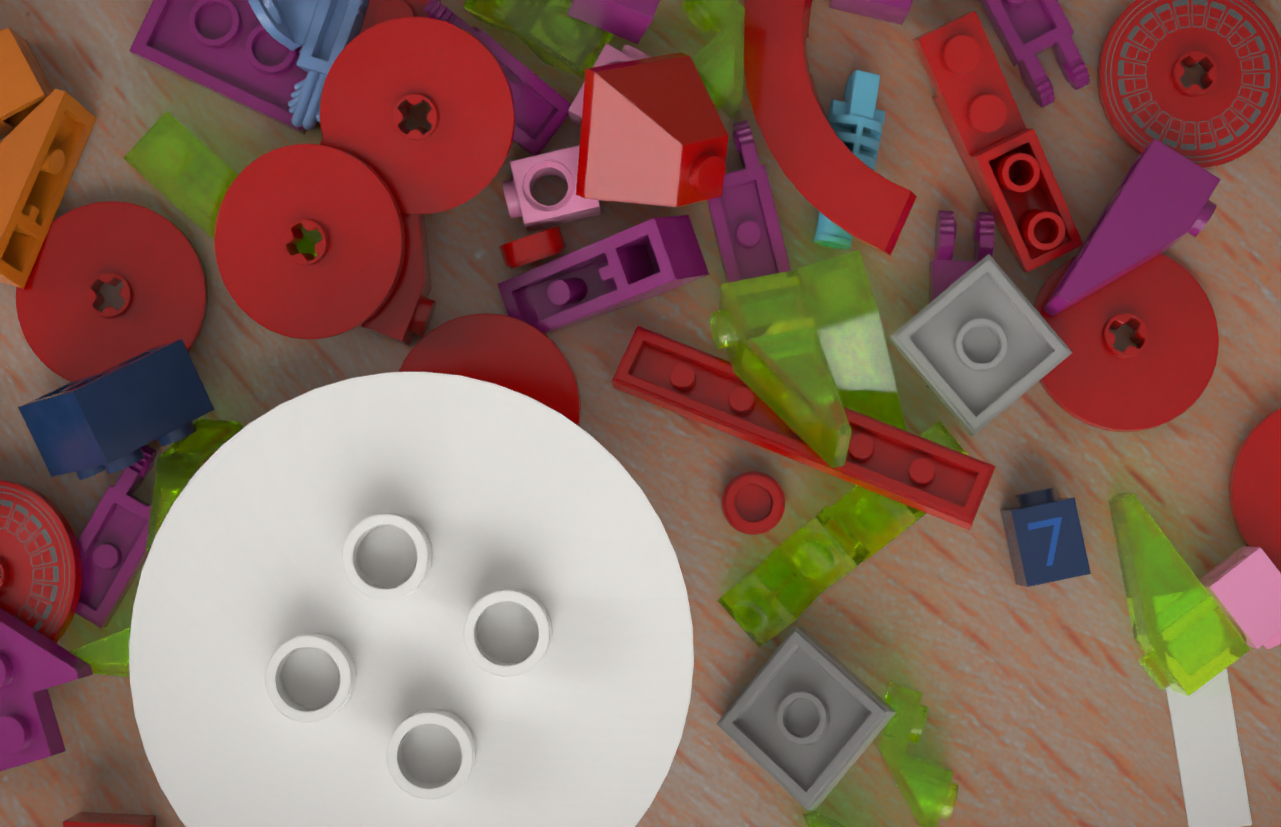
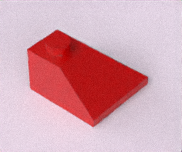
[576,52,729,207]

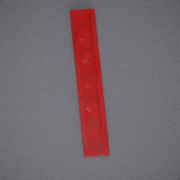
[612,326,996,530]

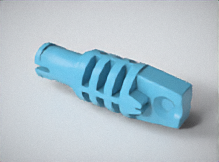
[813,70,886,249]

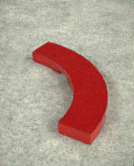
[742,0,917,256]

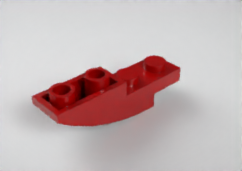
[912,11,1084,272]

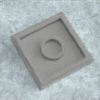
[888,254,1073,436]
[717,626,896,811]

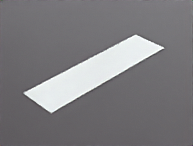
[1151,589,1252,827]

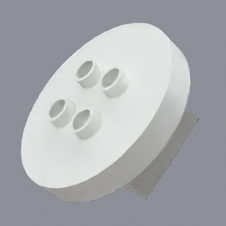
[129,372,694,827]

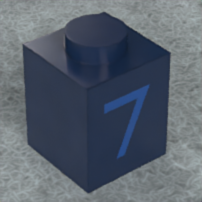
[1000,488,1091,587]

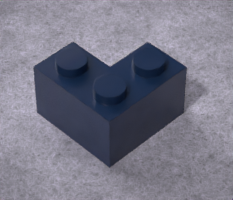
[18,339,215,480]

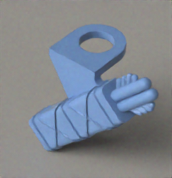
[248,0,369,131]

